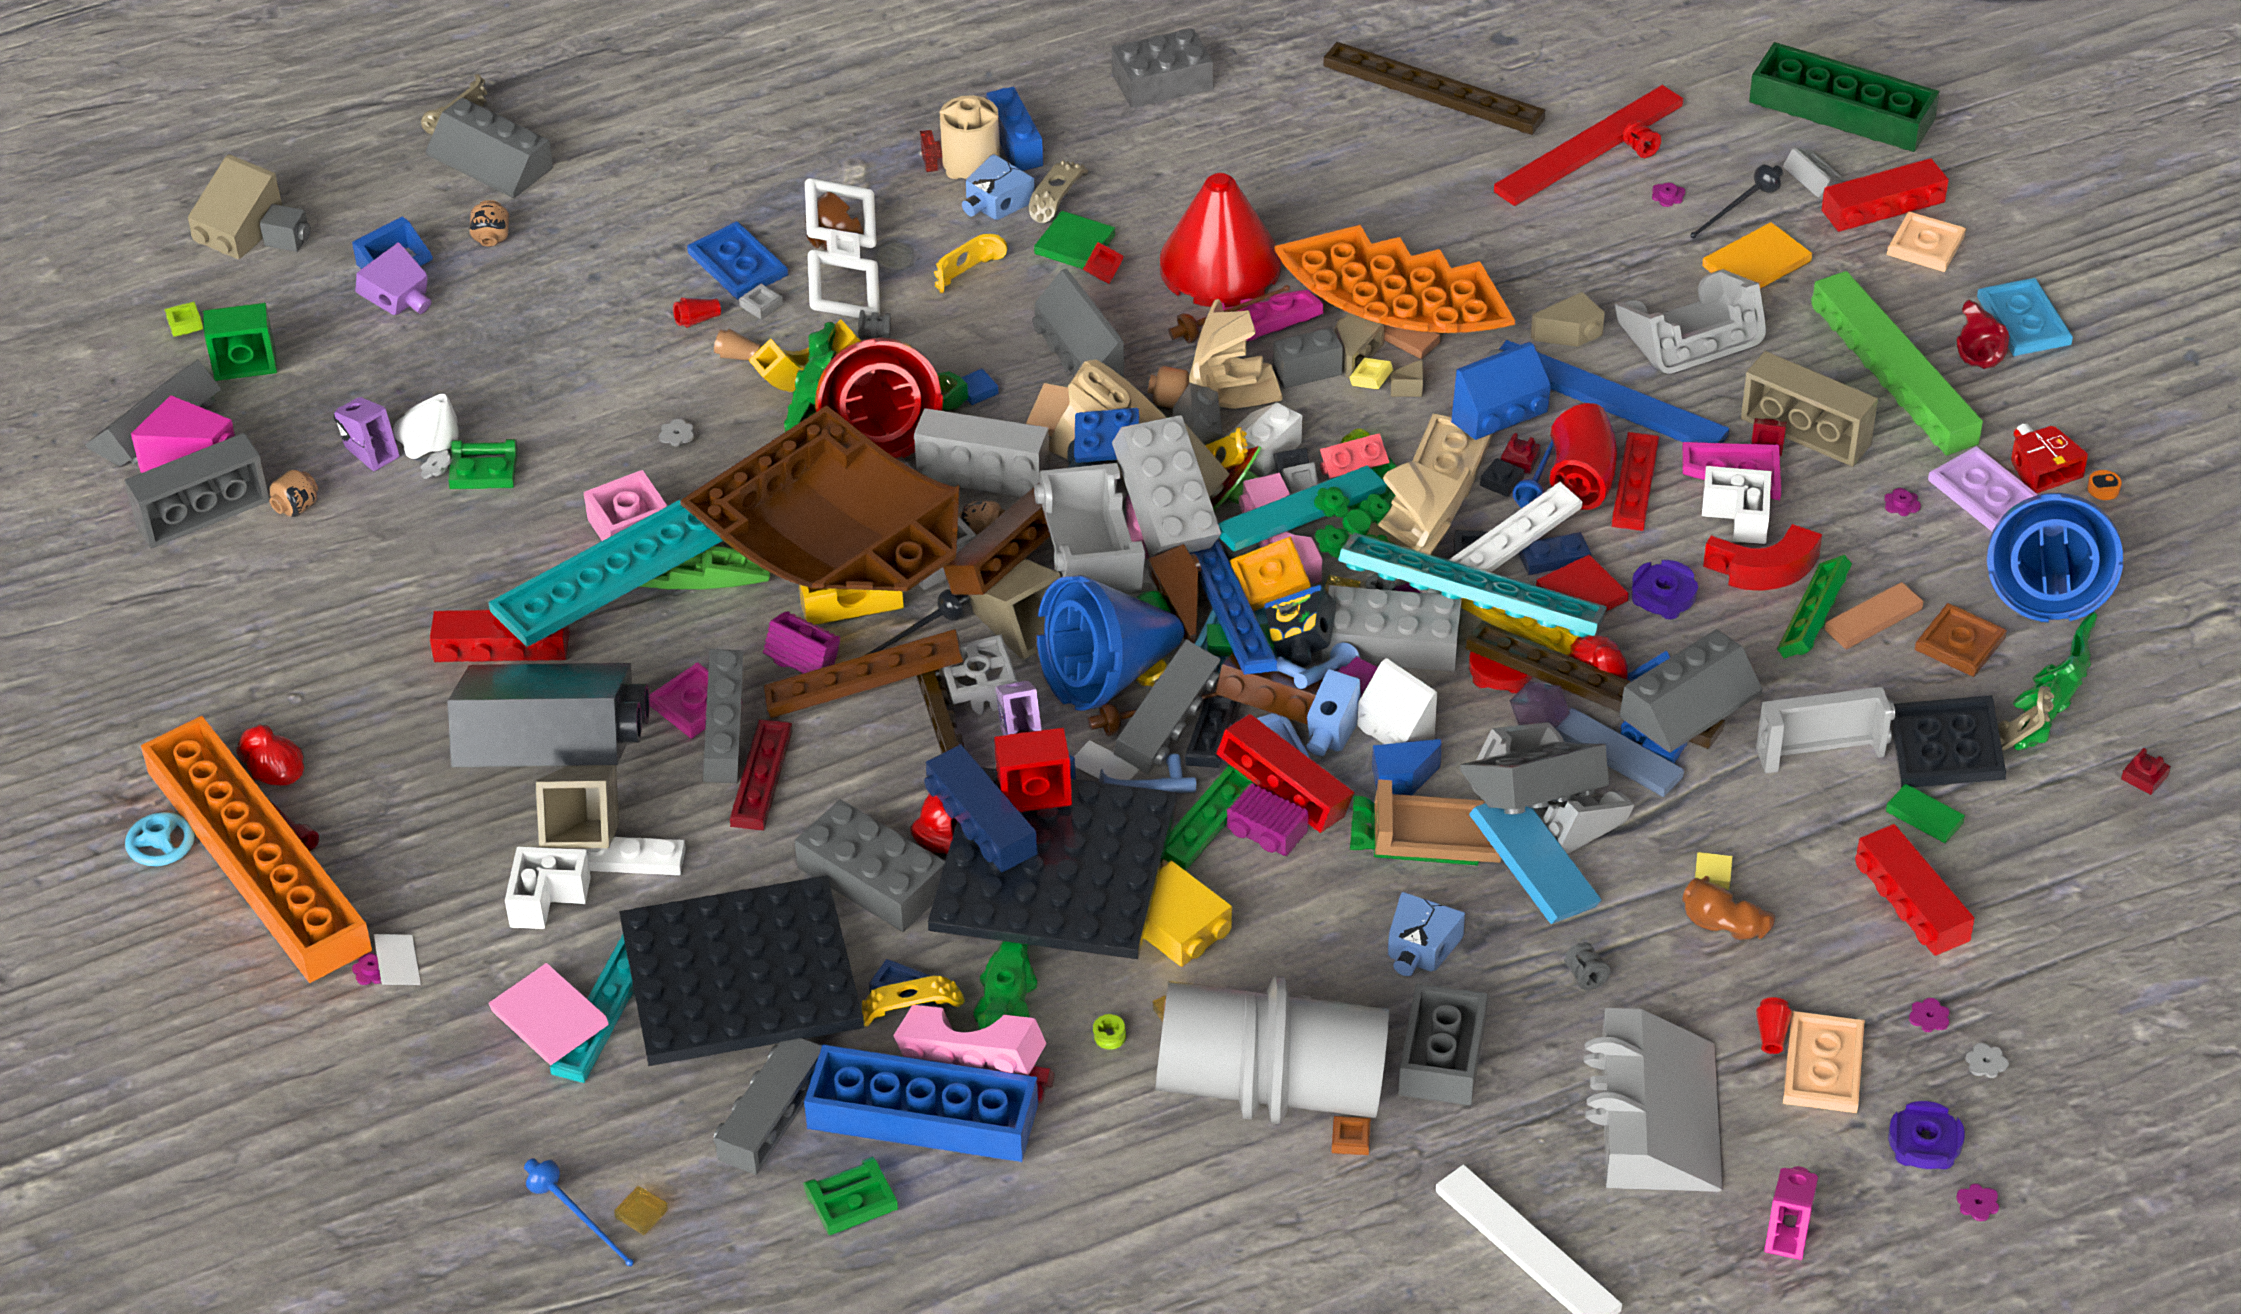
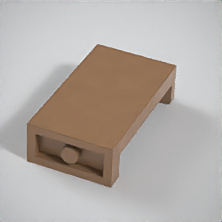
[1374,779,1501,863]

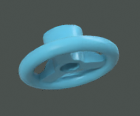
[125,812,195,866]

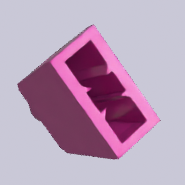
[1764,1166,1818,1260]

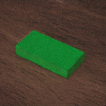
[1886,784,1965,843]

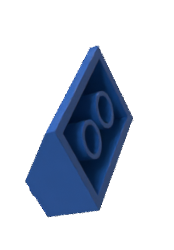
[1451,341,1551,440]

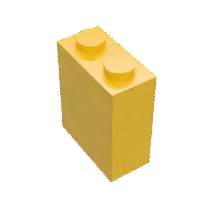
[1143,861,1232,967]

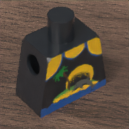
[1265,584,1336,667]

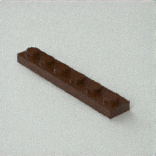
[763,629,964,718]

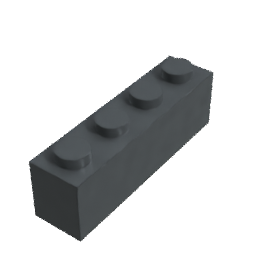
[1113,639,1221,774]
[703,649,743,783]
[713,1038,822,1175]

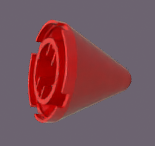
[1160,173,1281,308]
[815,338,943,458]

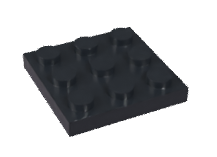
[1891,695,2006,788]

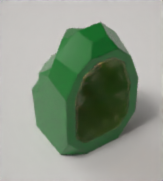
[937,371,968,412]

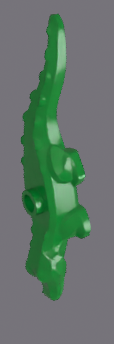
[784,322,836,432]
[2013,612,2097,751]
[973,941,1037,1030]

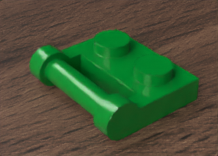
[448,439,518,489]
[803,1156,898,1236]

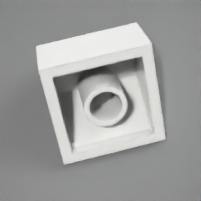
[1216,402,1302,477]
[1357,658,1437,744]

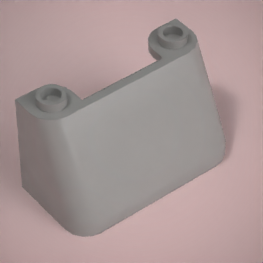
[1615,269,1766,374]
[1034,463,1145,594]
[1471,722,1635,855]

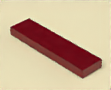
[730,719,793,831]

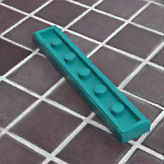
[1218,466,1387,552]
[550,934,634,1083]

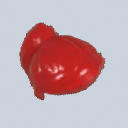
[1568,634,1628,680]
[236,724,304,785]
[910,794,957,854]

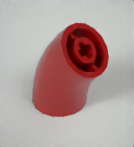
[1549,403,1617,510]

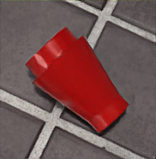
[673,298,721,328]
[1756,997,1792,1054]

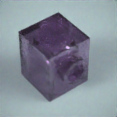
[1510,681,1570,729]

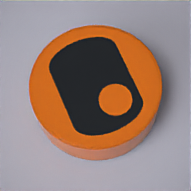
[2087,470,2122,500]

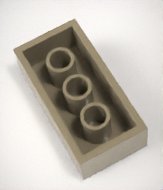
[1741,351,1878,467]

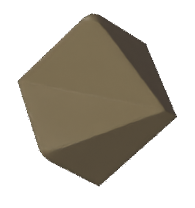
[1391,360,1423,397]

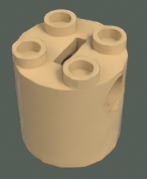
[940,95,1000,179]

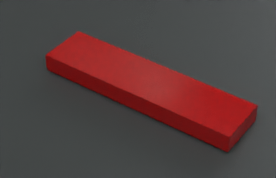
[1611,432,1659,531]

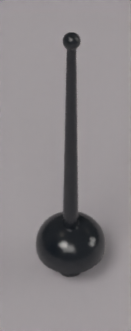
[1690,164,1783,238]
[864,589,970,656]

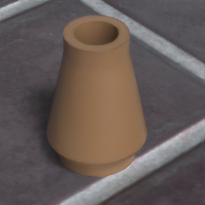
[714,328,762,361]

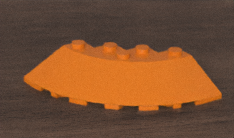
[1275,225,1515,333]

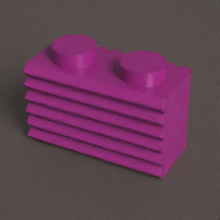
[762,611,841,674]
[1227,783,1308,857]

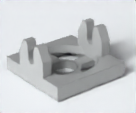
[941,634,1018,715]

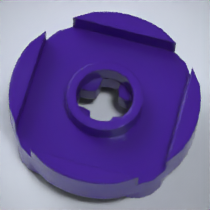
[1631,560,1698,619]
[1888,1101,1965,1169]

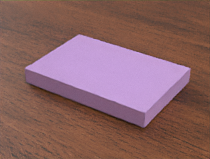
[1928,446,2038,532]

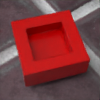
[1083,242,1124,284]

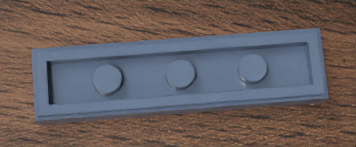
[1553,707,1684,797]

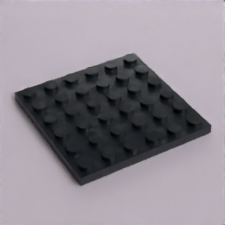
[928,767,1177,959]
[619,875,864,1066]

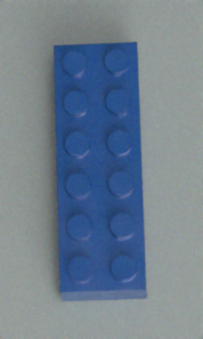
[804,1045,1038,1162]

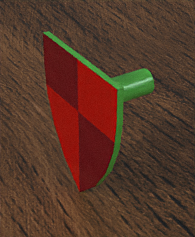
[1211,446,1262,511]

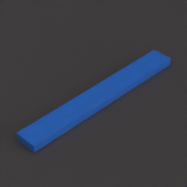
[1499,340,1729,443]
[1189,539,1277,675]

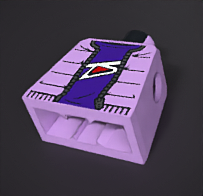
[996,681,1042,735]

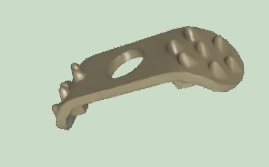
[421,74,487,135]
[1028,160,1089,223]
[1998,686,2054,751]

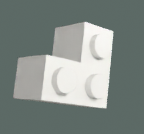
[1702,466,1771,544]
[505,847,591,929]

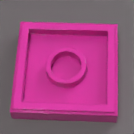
[649,662,742,739]

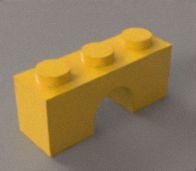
[799,585,904,625]

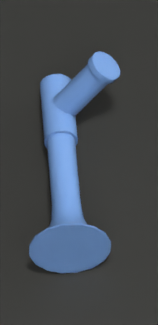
[1276,642,1361,689]
[1099,754,1196,793]

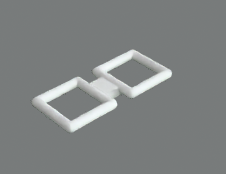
[805,178,880,318]

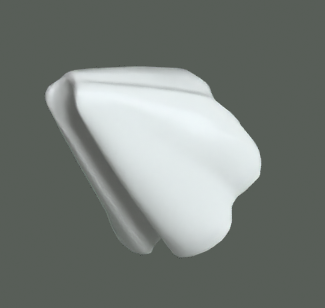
[393,394,459,459]

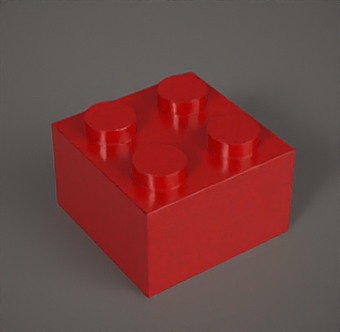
[994,728,1072,812]

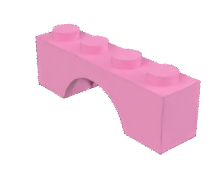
[1239,473,1322,584]
[893,1005,1047,1076]

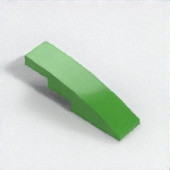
[639,546,770,589]

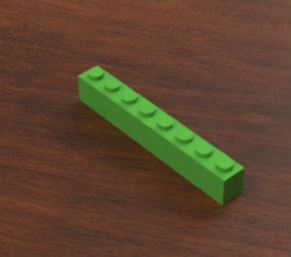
[1811,271,1983,456]

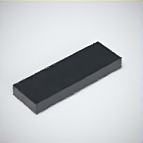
[1185,695,1241,768]

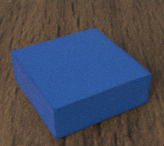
[961,369,999,405]

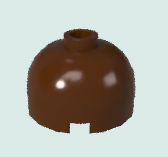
[805,192,864,251]

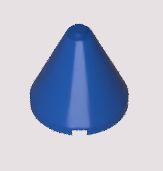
[1987,493,2123,623]
[1037,575,1184,711]

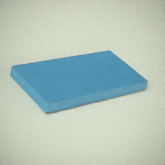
[1469,803,1602,924]

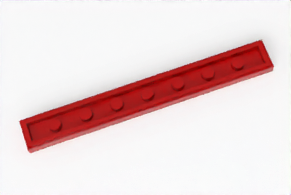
[1494,85,1683,206]

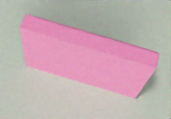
[489,963,609,1065]

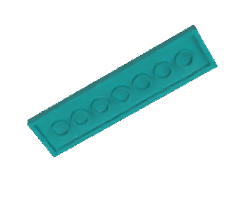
[489,498,724,647]
[1338,532,1607,637]

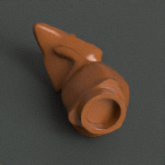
[1682,876,1775,940]

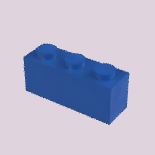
[986,86,1043,171]

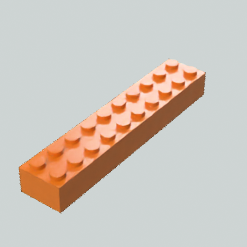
[141,716,372,983]

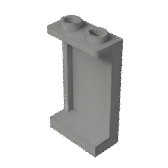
[1756,687,1895,773]

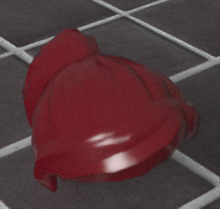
[1957,300,2009,369]

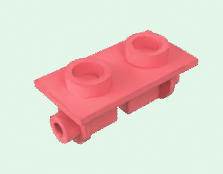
[1320,433,1390,479]

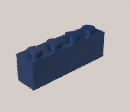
[924,744,1037,872]

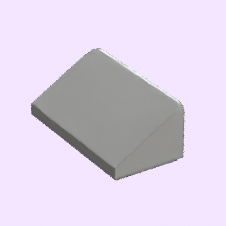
[1783,148,1847,198]

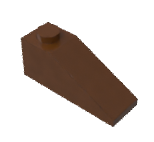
[1148,544,1202,644]

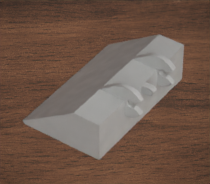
[1584,1008,1723,1192]

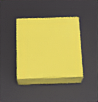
[1349,358,1393,389]
[1695,852,1733,890]

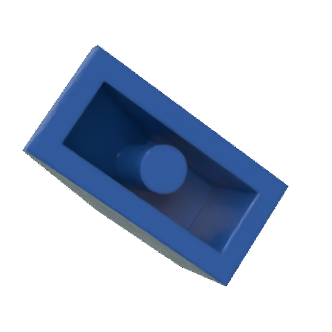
[1372,739,1442,796]

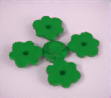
[1314,486,1394,558]

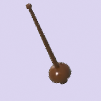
[1168,285,1290,344]
[1088,692,1217,737]

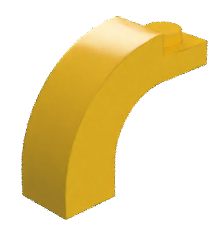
[749,319,861,392]

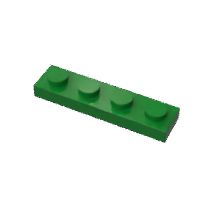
[1777,555,1852,659]
[1163,764,1257,871]

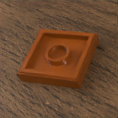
[1915,603,2007,677]

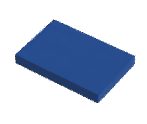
[687,221,788,300]

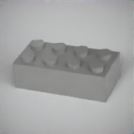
[914,408,1050,497]
[1112,415,1221,558]
[1322,585,1462,672]

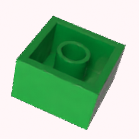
[203,303,277,381]

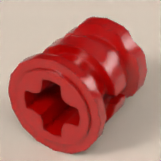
[1622,120,1661,158]

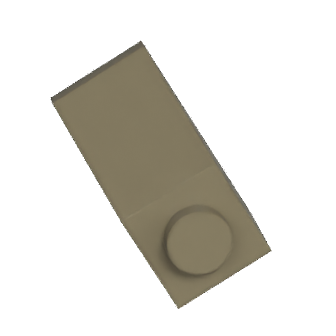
[1531,292,1604,347]
[1334,313,1384,379]

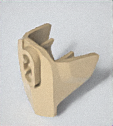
[1189,299,1283,409]
[1049,360,1166,459]
[1368,462,1472,555]

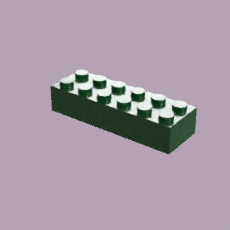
[1749,42,1940,152]

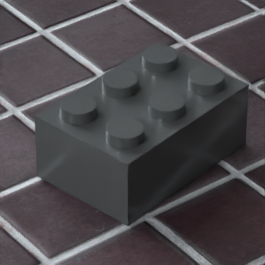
[1399,984,1488,1105]

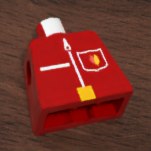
[2011,424,2088,493]

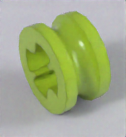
[1093,1014,1126,1049]

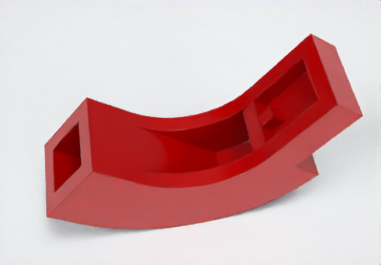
[1703,524,1822,591]

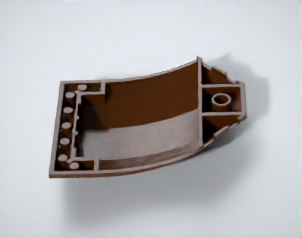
[680,405,959,592]

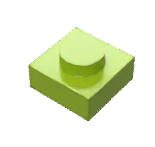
[164,301,203,337]

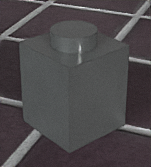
[260,204,311,252]

